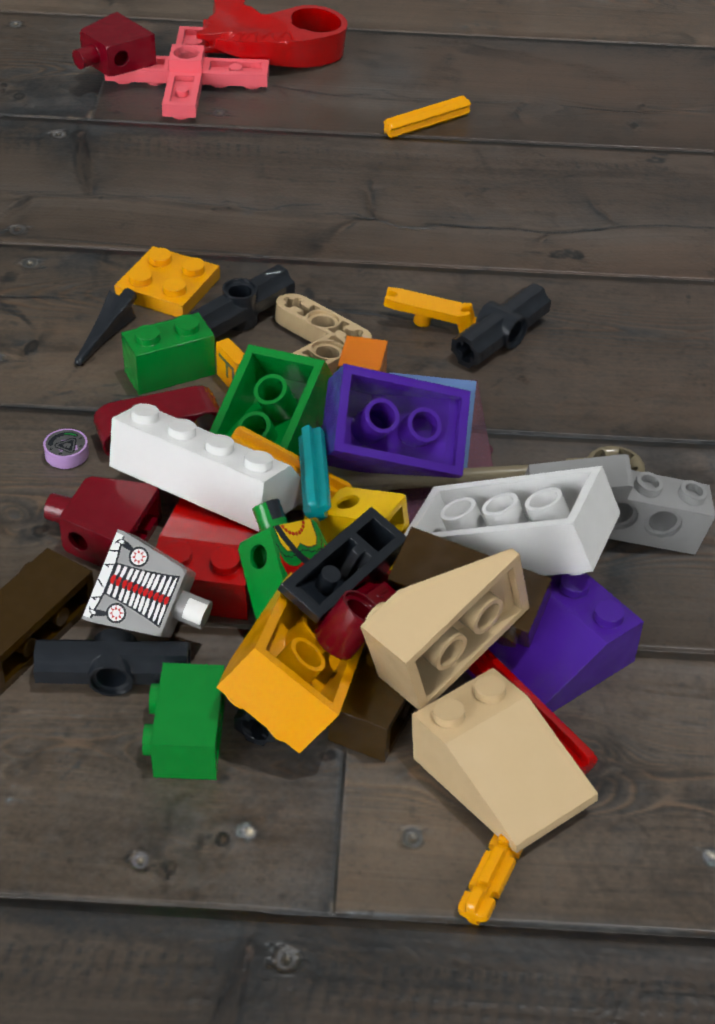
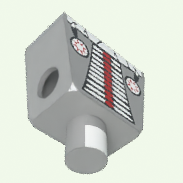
[82,529,213,638]

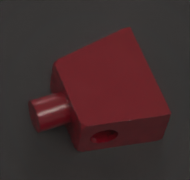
[72,12,156,76]
[44,476,162,567]

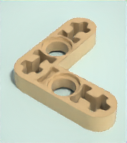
[275,293,372,374]

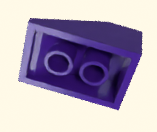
[322,364,471,478]
[465,573,644,712]

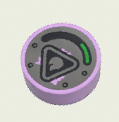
[43,429,89,469]

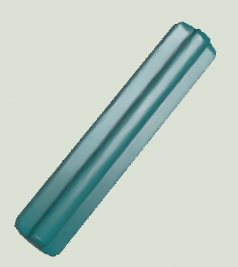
[298,425,331,521]

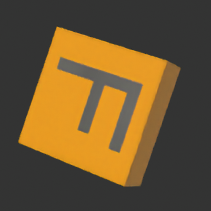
[216,338,244,387]

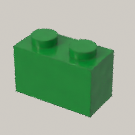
[121,312,216,395]
[142,663,226,780]

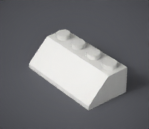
[109,403,303,532]

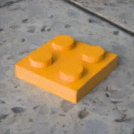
[114,246,220,317]

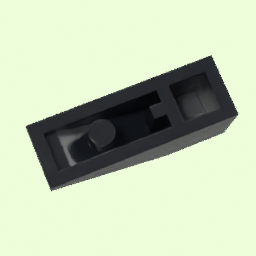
[278,506,407,624]

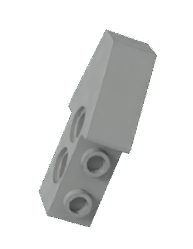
[525,454,715,555]

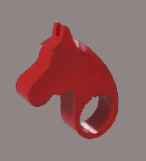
[196,0,348,68]

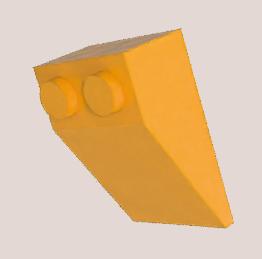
[216,572,365,753]

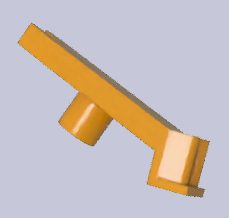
[383,287,477,333]

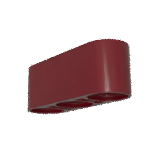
[93,385,220,457]

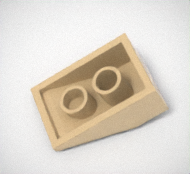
[360,548,530,710]
[412,668,598,853]

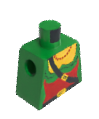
[238,499,327,620]

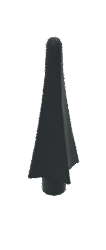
[74,288,137,366]

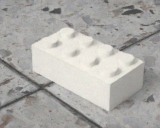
[404,466,620,576]

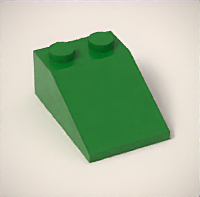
[209,344,333,455]

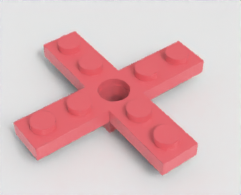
[104,26,269,120]

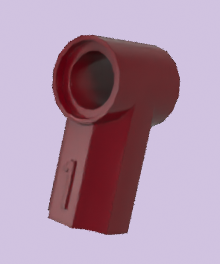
[315,581,396,660]

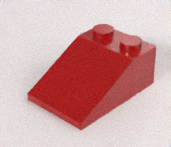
[156,498,260,620]

